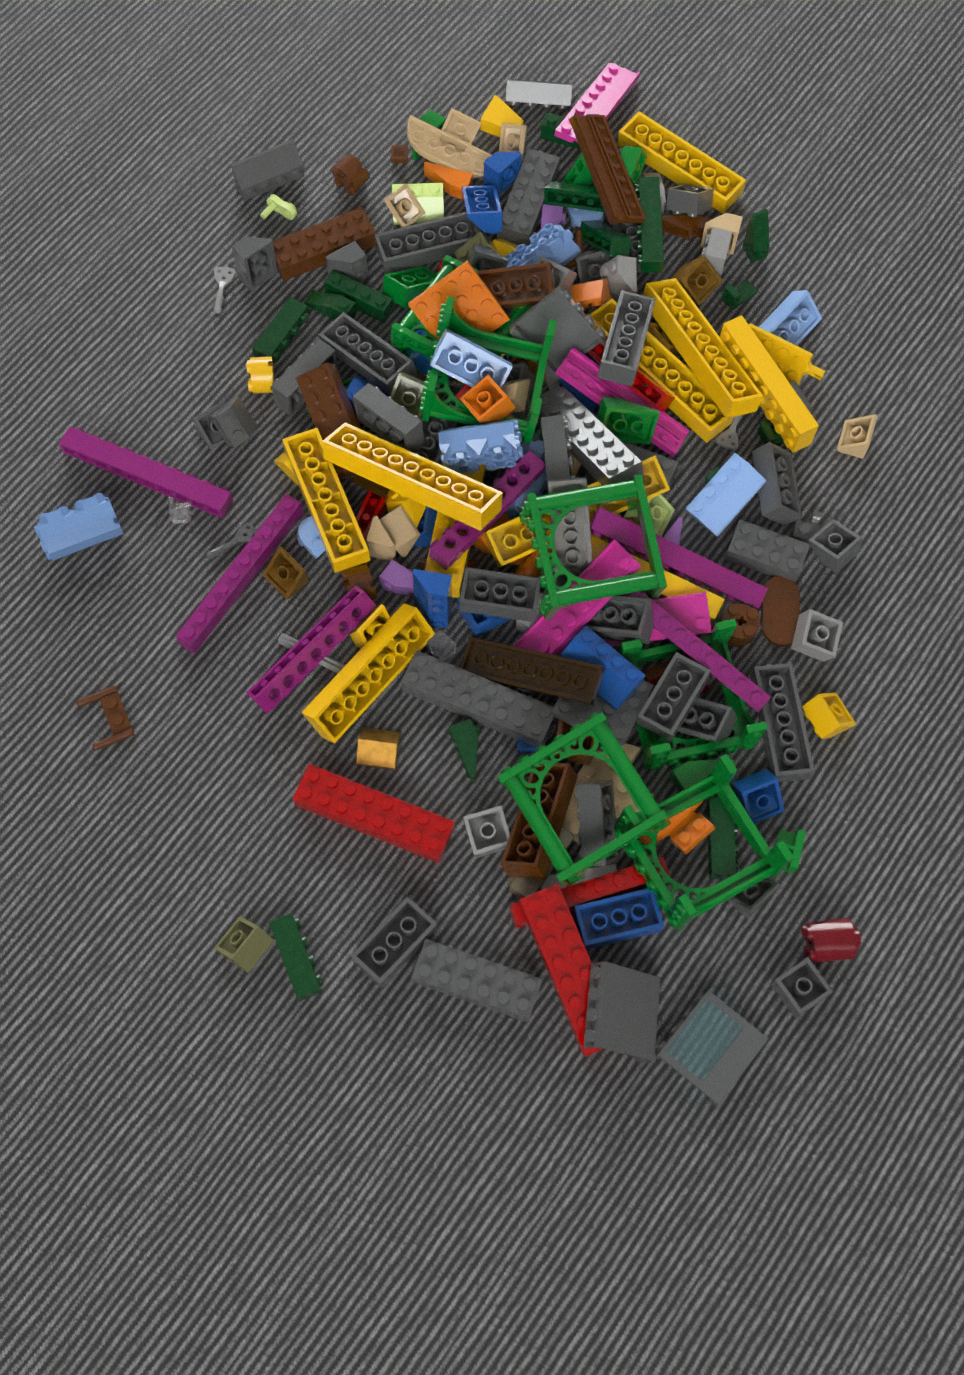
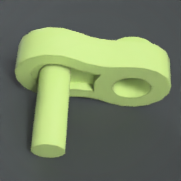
[260,194,297,220]

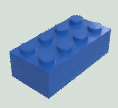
[573,889,664,950]

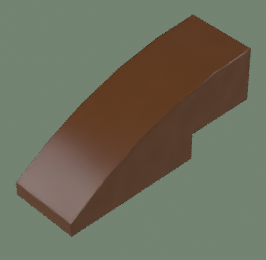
[661,214,712,241]

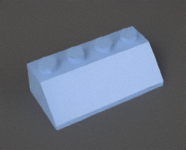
[759,290,822,346]
[430,328,513,388]
[686,453,767,537]

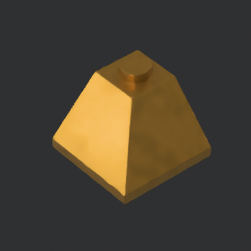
[671,255,723,306]

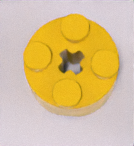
[246,356,274,394]

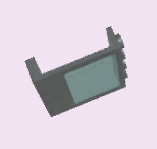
[656,990,769,1107]

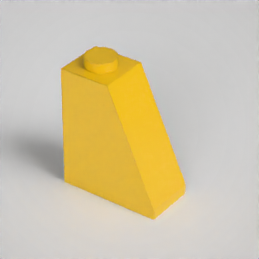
[480,95,524,137]

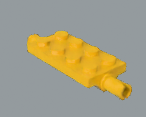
[749,323,826,385]

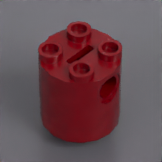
[801,918,861,963]

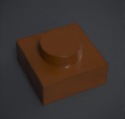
[391,145,408,163]

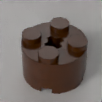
[330,153,370,196]
[341,563,377,600]
[720,604,760,647]

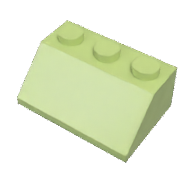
[392,183,444,225]

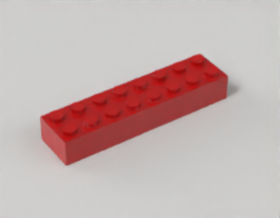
[293,764,455,864]
[518,883,602,1056]

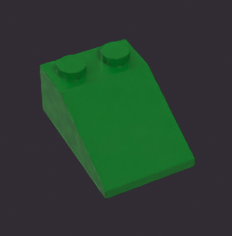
[382,265,437,308]
[597,397,659,444]

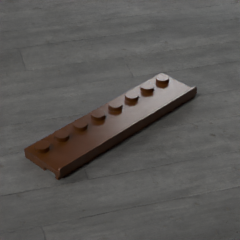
[570,113,646,224]

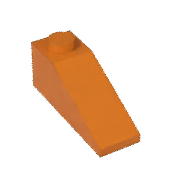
[424,162,473,199]

